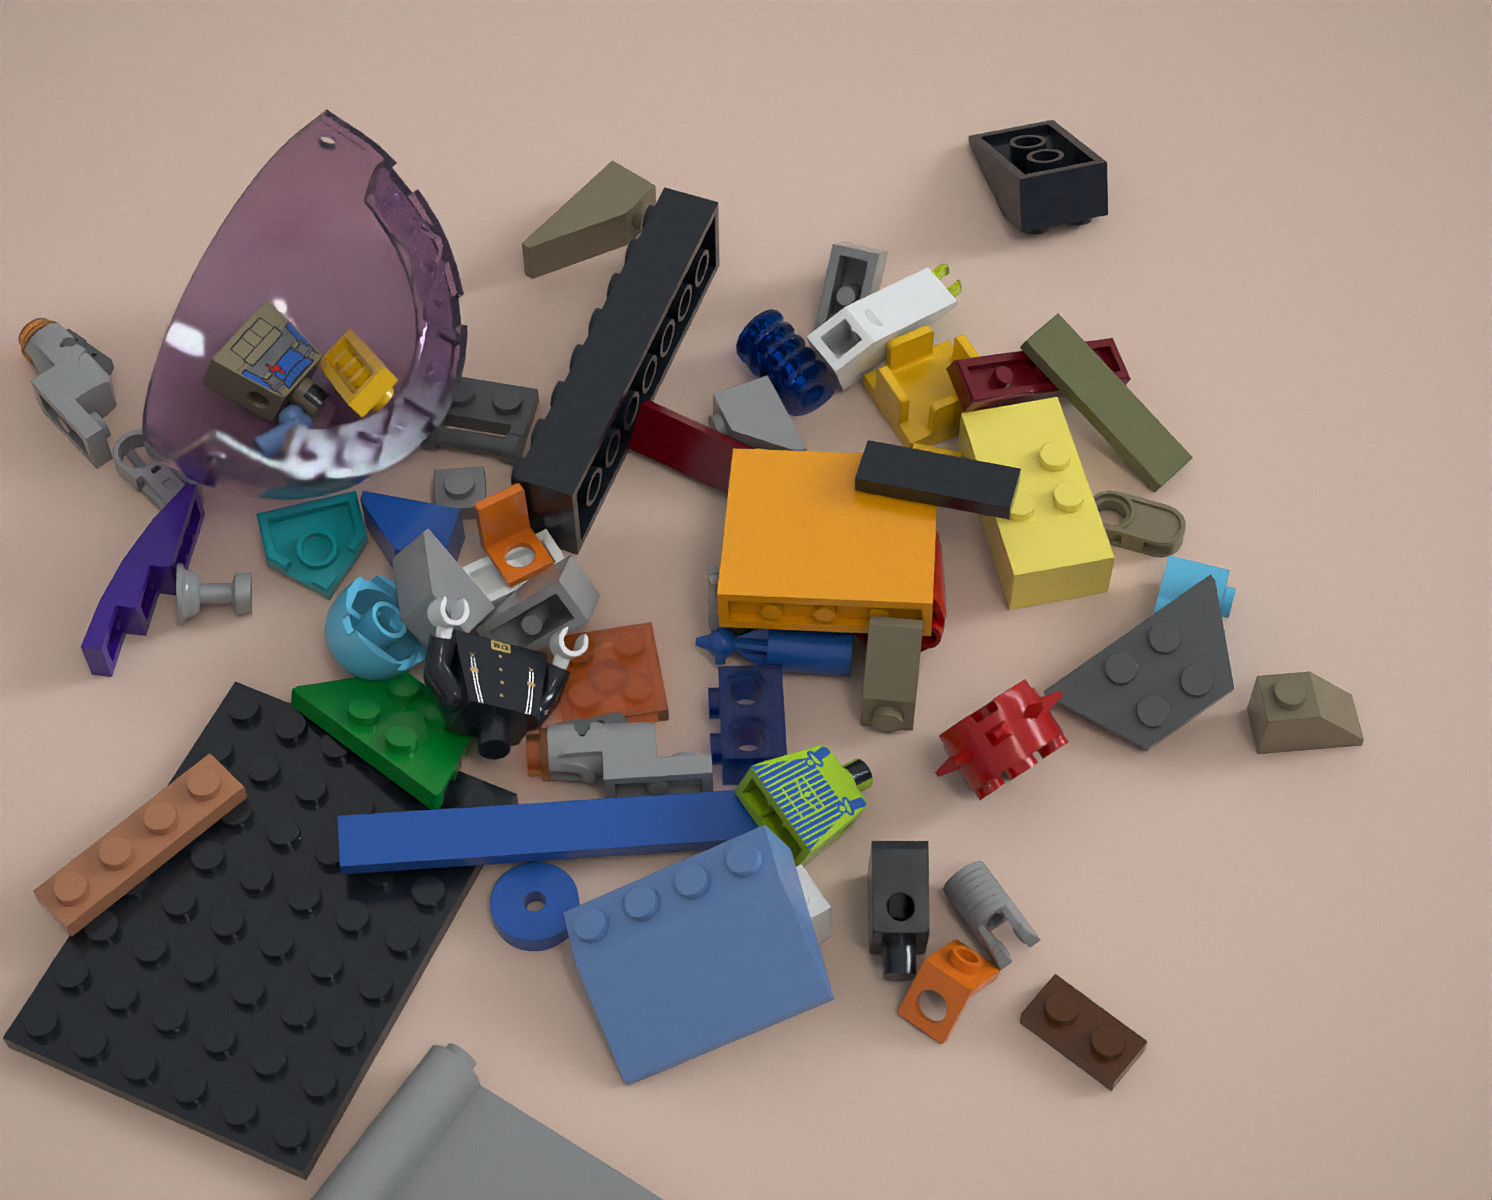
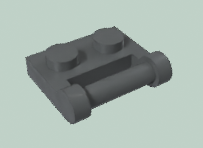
[420,374,539,463]

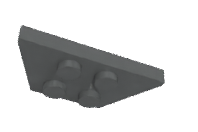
[1044,574,1234,752]

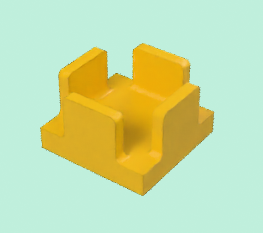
[863,325,990,448]

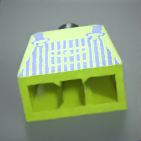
[734,745,873,867]

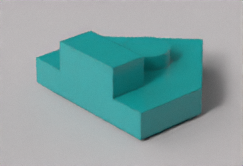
[256,491,369,600]

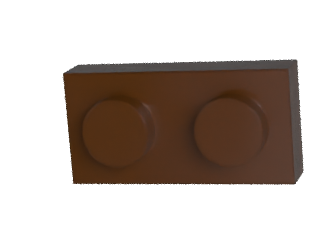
[1019,974,1148,1091]

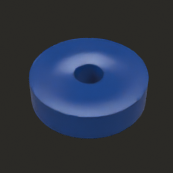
[490,862,580,951]

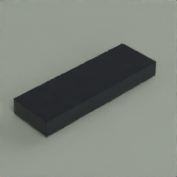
[855,440,1021,520]

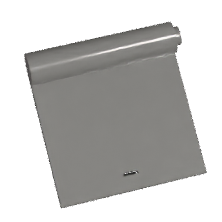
[311,1043,663,1200]

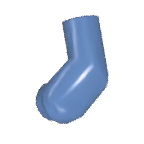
[252,405,313,461]

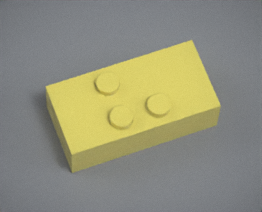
[957,397,1115,610]

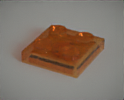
[550,622,669,723]

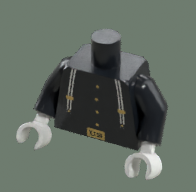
[423,596,589,760]

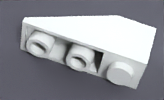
[807,267,958,392]

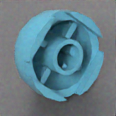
[324,576,427,681]

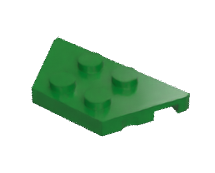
[291,673,476,810]

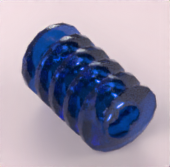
[736,309,838,416]

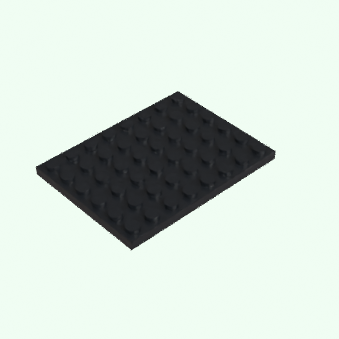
[3,681,518,1180]

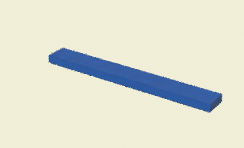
[337,790,758,875]

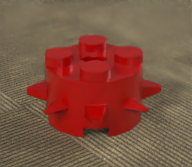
[935,679,1068,800]

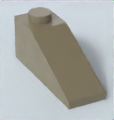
[522,160,656,279]

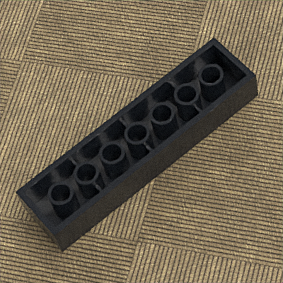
[511,187,719,555]

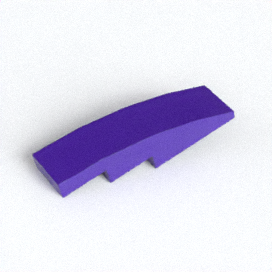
[81,483,205,677]

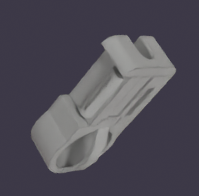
[113,430,204,510]

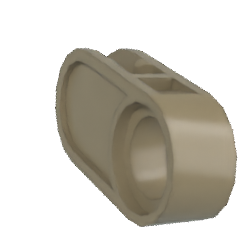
[1093,490,1186,558]

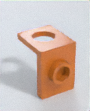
[474,483,554,587]
[897,939,1001,1044]

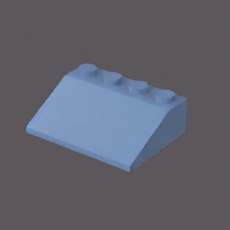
[563,825,834,1085]

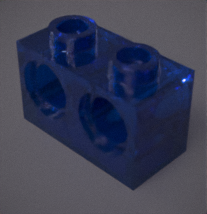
[708,664,787,786]

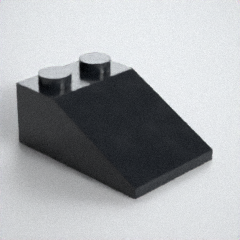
[969,120,1108,234]

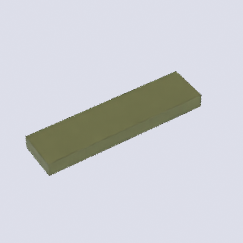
[1020,313,1193,492]

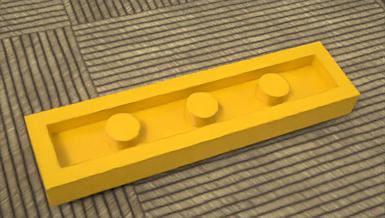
[318,328,398,418]

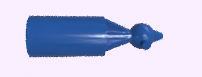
[695,622,853,677]

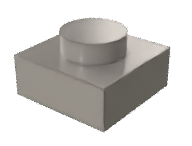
[434,466,487,520]

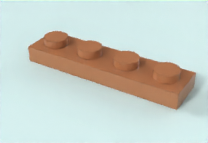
[33,753,247,937]

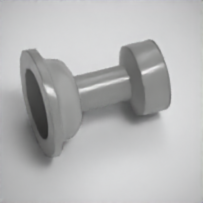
[176,563,252,625]

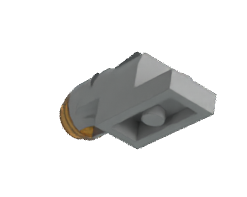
[19,318,117,469]
[526,712,713,798]

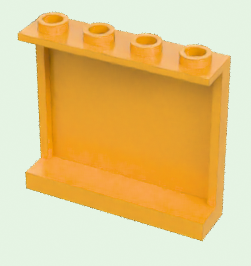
[717,448,937,636]

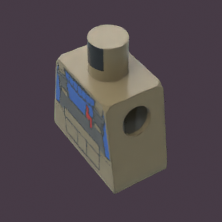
[202,300,331,420]

